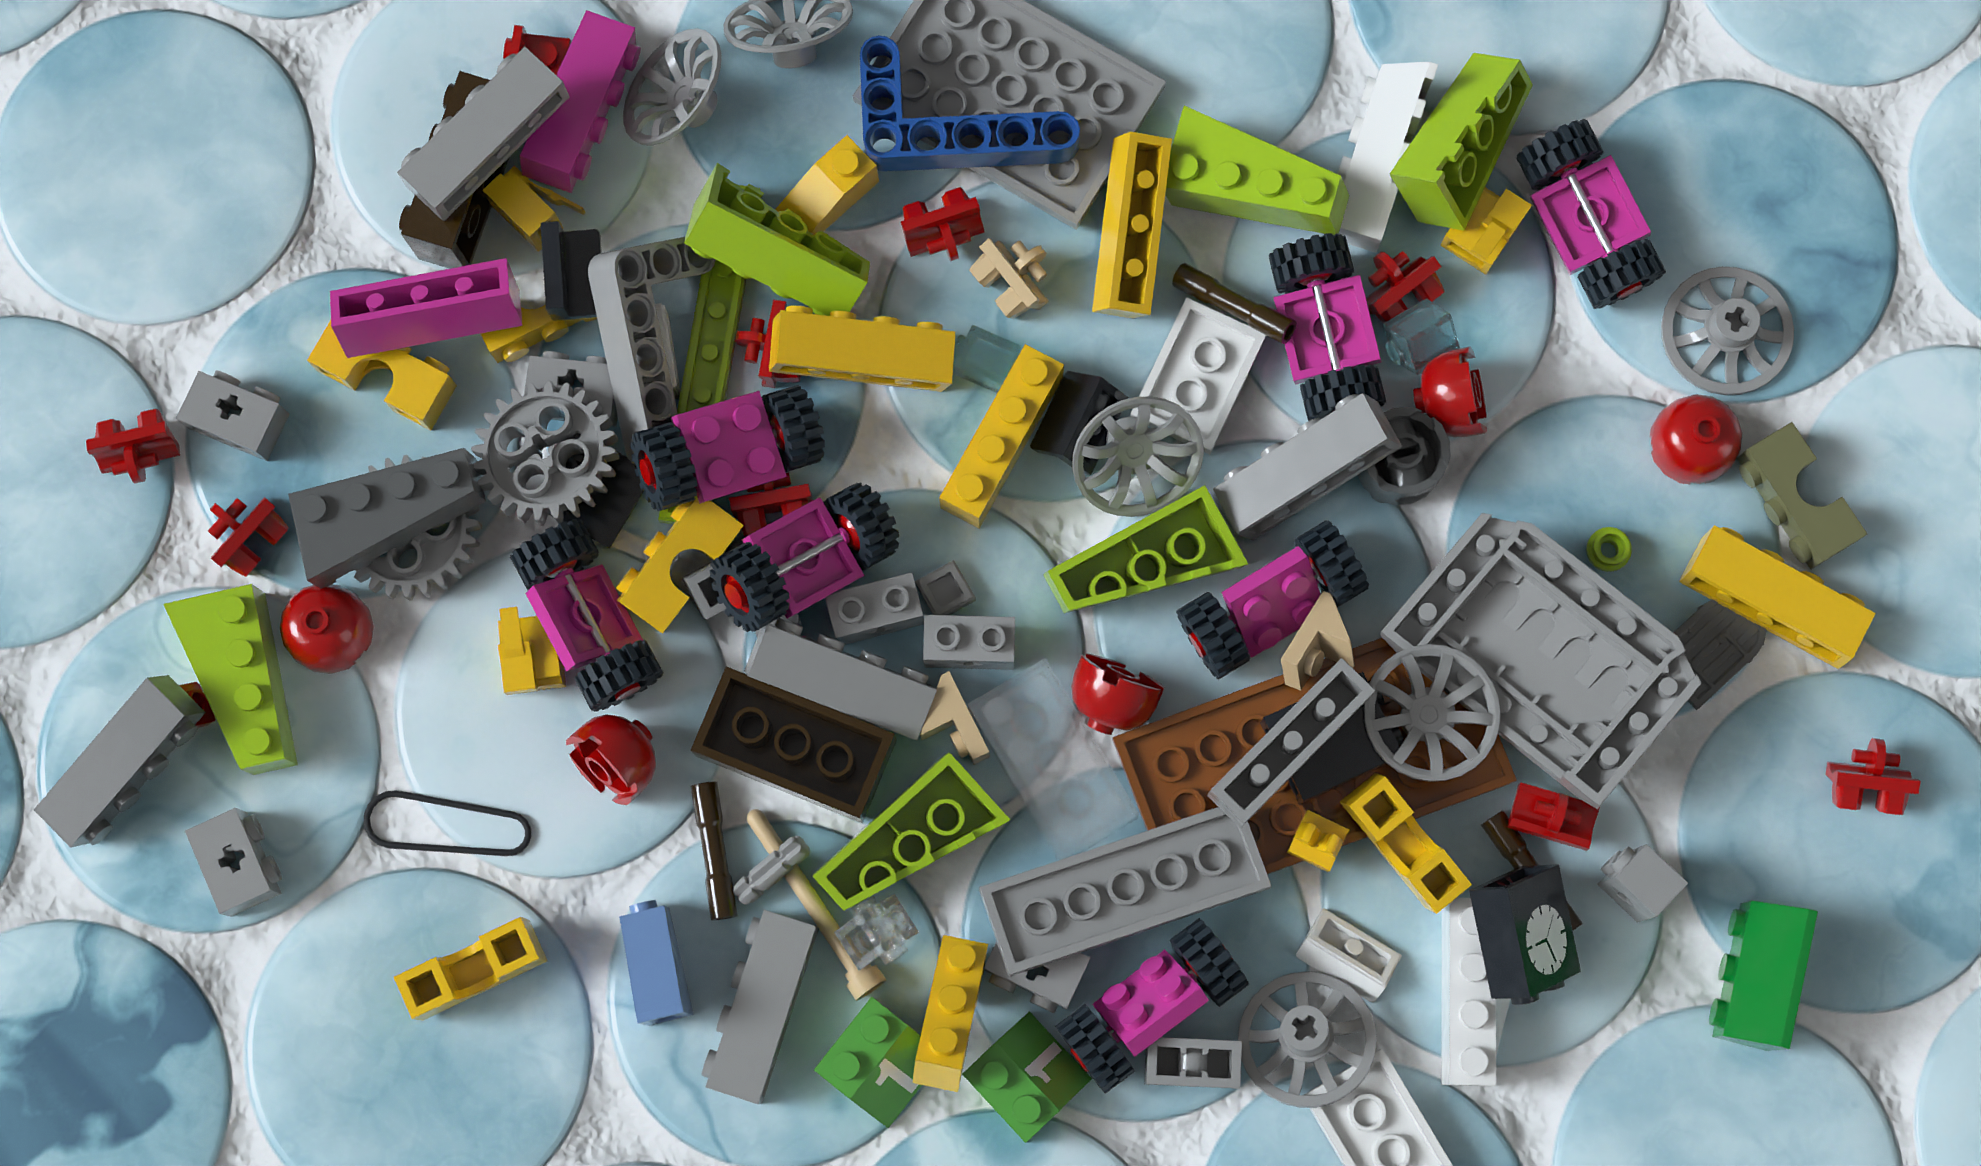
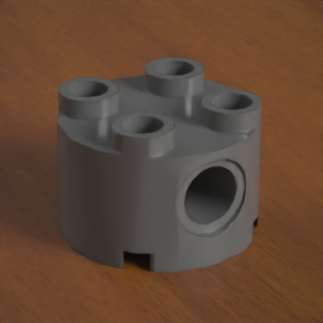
[1358,407,1451,505]

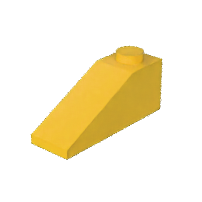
[775,135,879,235]

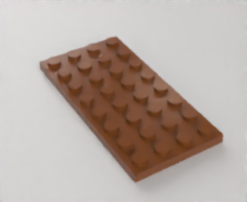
[1112,638,1517,875]

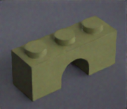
[1736,422,1867,570]

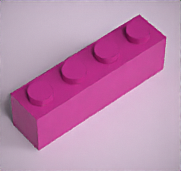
[520,10,641,193]
[330,258,523,358]

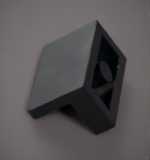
[541,221,602,321]
[1030,371,1129,475]

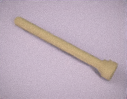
[747,809,886,1001]

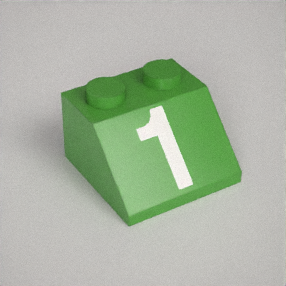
[814,997,922,1128]
[962,1011,1092,1143]

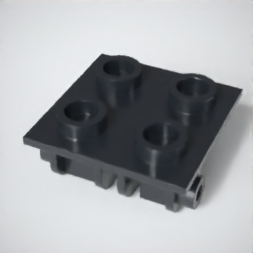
[548,433,644,549]

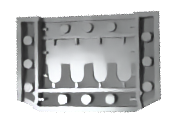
[1380,513,1701,809]

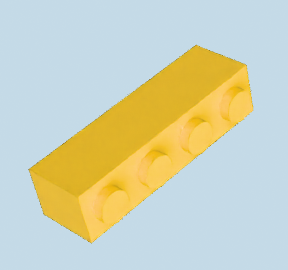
[1092,131,1172,319]
[769,306,956,392]
[939,344,1064,529]
[1679,525,1876,669]

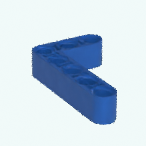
[860,35,1080,171]

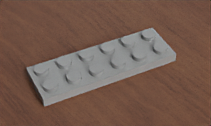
[979,807,1271,977]

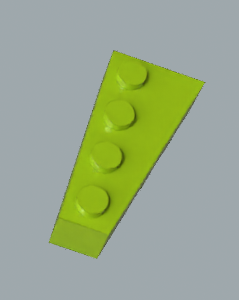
[1165,105,1350,235]

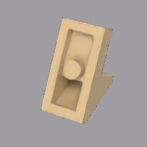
[1281,591,1354,690]
[920,671,990,765]

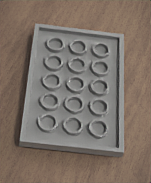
[853,0,1166,230]

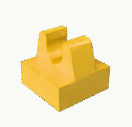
[1287,810,1349,872]

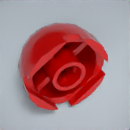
[1413,346,1487,437]
[1650,394,1743,485]
[279,584,374,674]
[1071,654,1165,735]
[566,714,656,806]

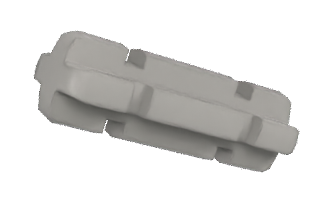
[733,836,810,905]

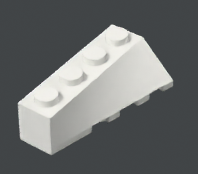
[1337,62,1438,253]
[1441,898,1510,1086]

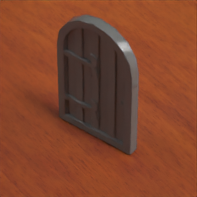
[1673,599,1767,710]

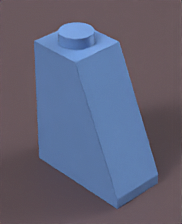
[619,900,694,1026]

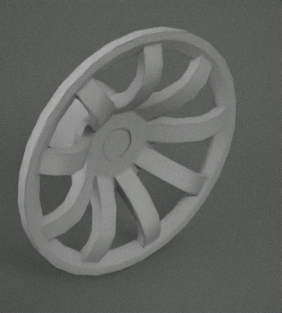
[723,0,853,68]
[623,28,722,146]
[1661,266,1794,395]
[1072,396,1204,517]
[1363,644,1500,782]
[1238,972,1377,1108]

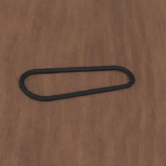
[364,790,531,856]

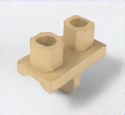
[969,238,1049,319]

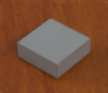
[915,560,976,615]

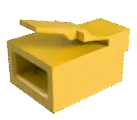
[482,165,586,252]
[1440,187,1532,275]
[498,607,566,695]

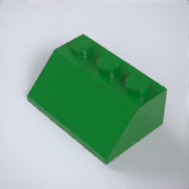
[1709,900,1818,1051]

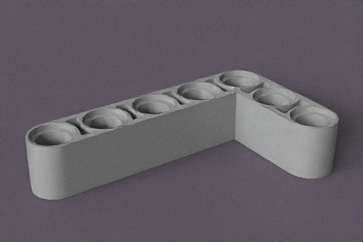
[588,236,716,466]

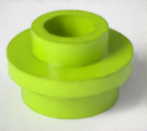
[1586,527,1632,572]

